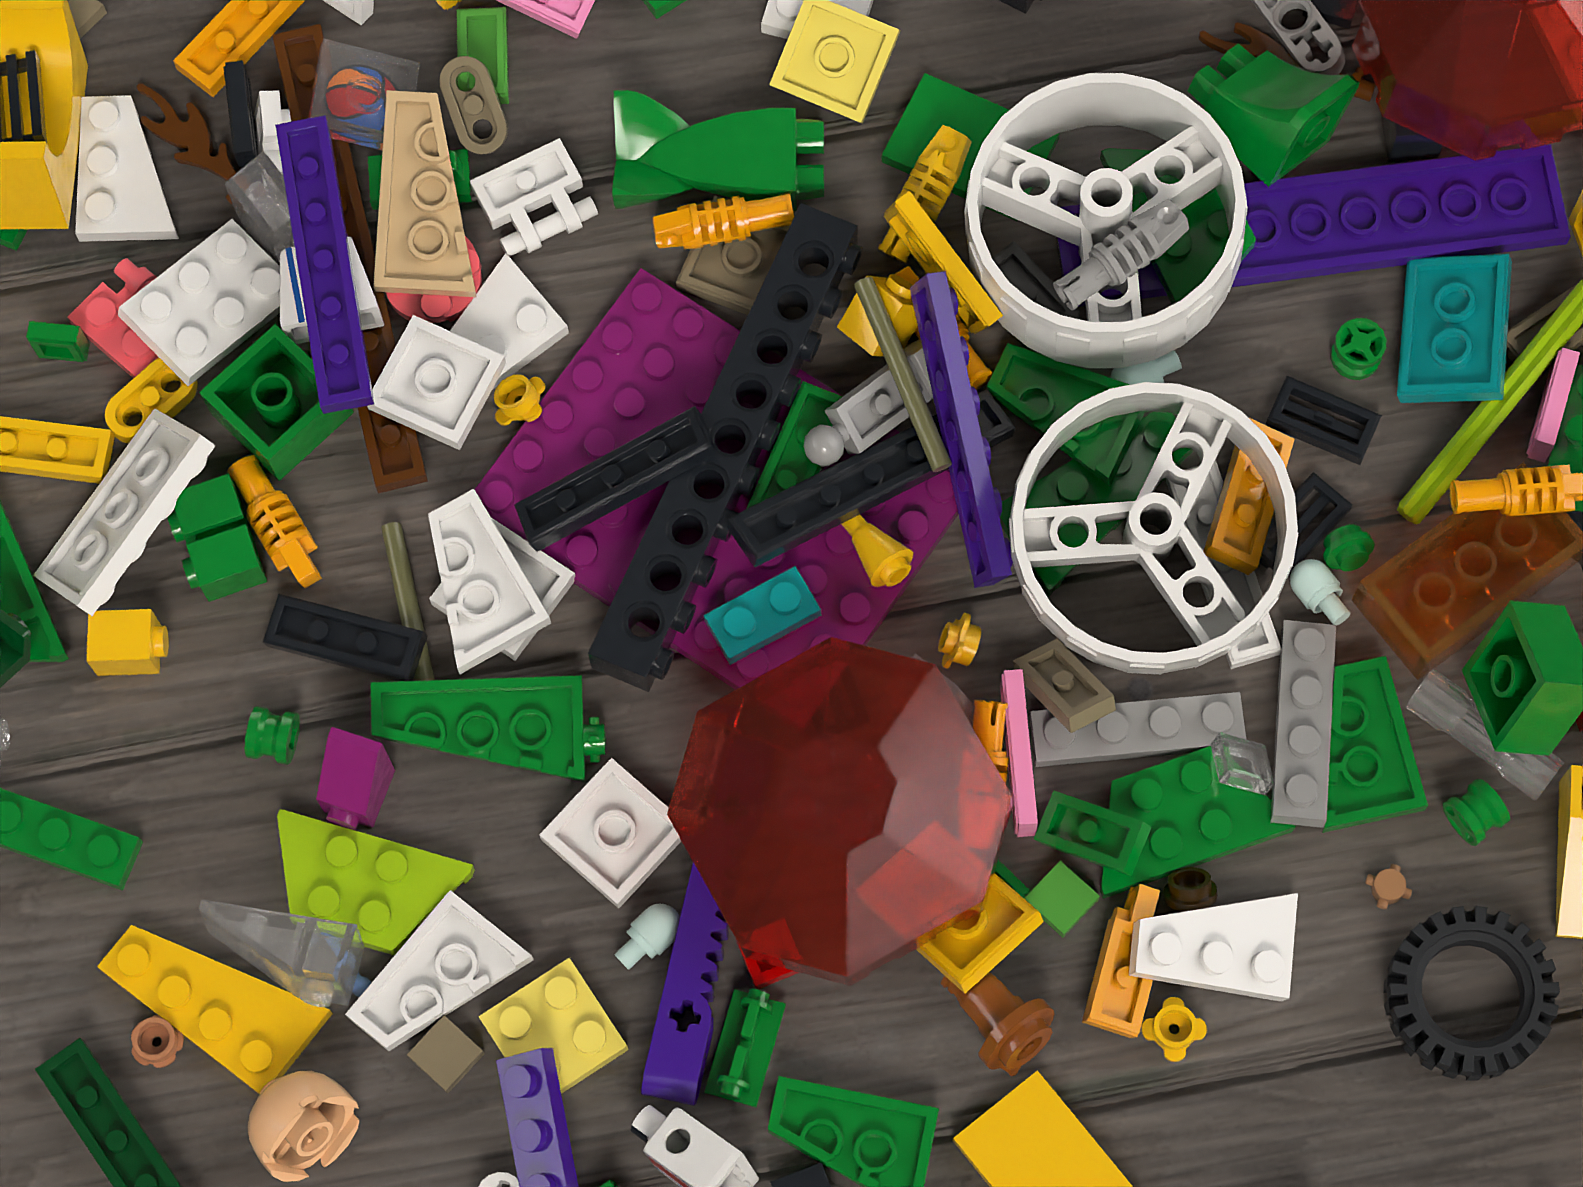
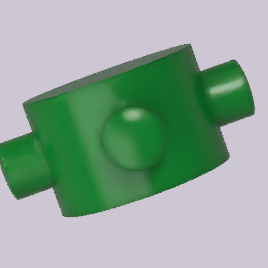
[583,717,606,763]

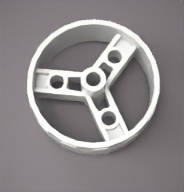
[964,73,1248,368]
[1009,382,1298,674]

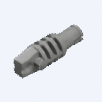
[1053,199,1189,310]

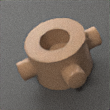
[1365,864,1412,910]

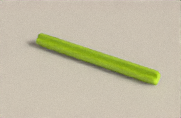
[1397,279,1583,525]

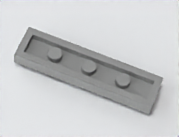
[1270,620,1336,828]
[1030,692,1247,767]

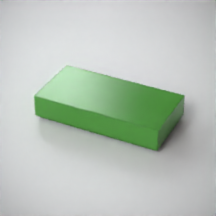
[457,7,509,104]

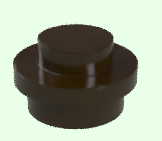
[1163,867,1218,912]

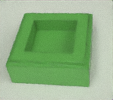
[1024,860,1100,938]

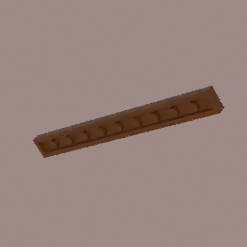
[272,24,428,494]

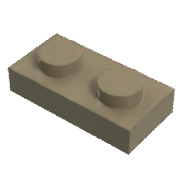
[1013,638,1116,733]

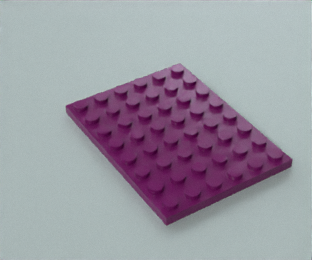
[474,268,959,734]

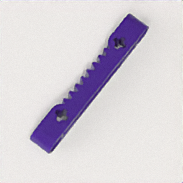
[641,734,777,1106]

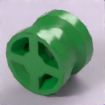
[1330,318,1387,380]
[244,706,300,765]
[1442,778,1511,846]

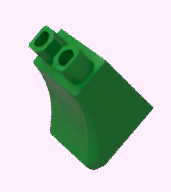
[1187,43,1359,187]

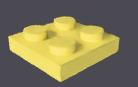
[769,0,901,124]
[478,958,629,1094]

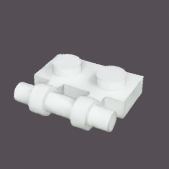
[470,138,598,257]

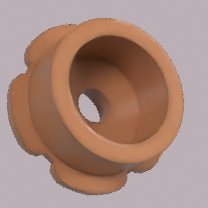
[131,1015,184,1068]

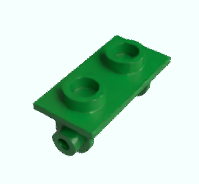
[704,989,786,1108]

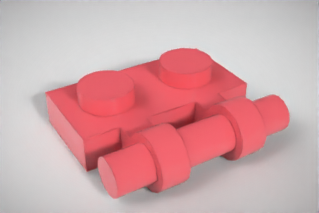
[67,258,159,378]

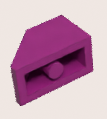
[316,727,395,830]

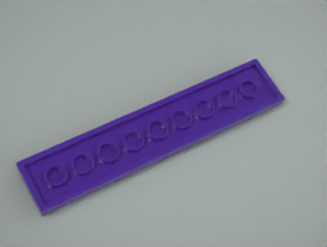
[1055,144,1571,307]

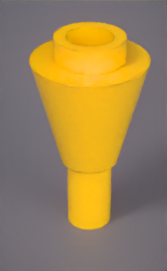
[841,514,913,587]

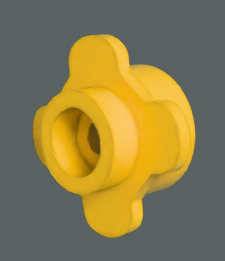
[494,374,545,426]
[938,613,981,669]
[1141,997,1207,1062]

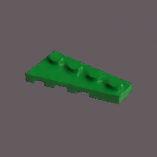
[999,412,1193,597]
[371,675,585,782]

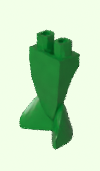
[612,90,824,211]

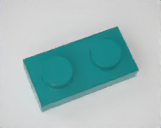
[704,566,821,665]

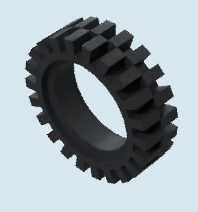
[1383,906,1560,1081]

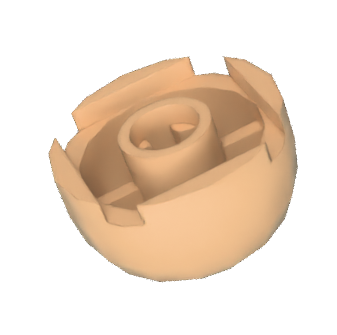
[248,1071,359,1182]

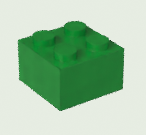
[199,324,354,481]
[1462,600,1583,756]

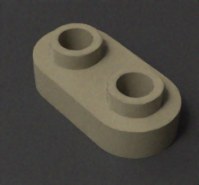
[440,56,508,154]

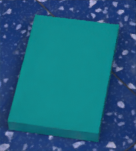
[1397,254,1512,403]

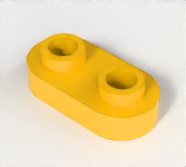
[105,358,198,444]

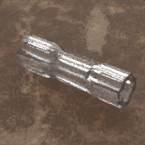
[1405,668,1564,801]

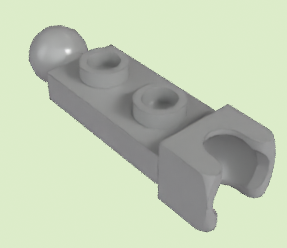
[803,339,933,466]

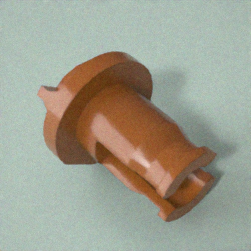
[941,972,1054,1077]

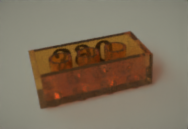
[1351,462,1583,680]

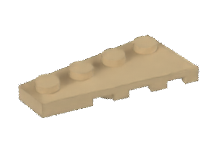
[374,90,477,297]

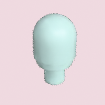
[1110,350,1182,385]
[1290,559,1351,626]
[614,904,680,970]

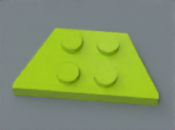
[277,809,475,956]

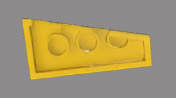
[97,925,333,1095]

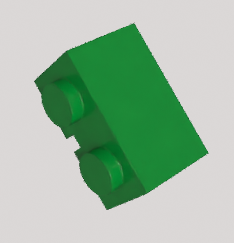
[167,473,268,602]

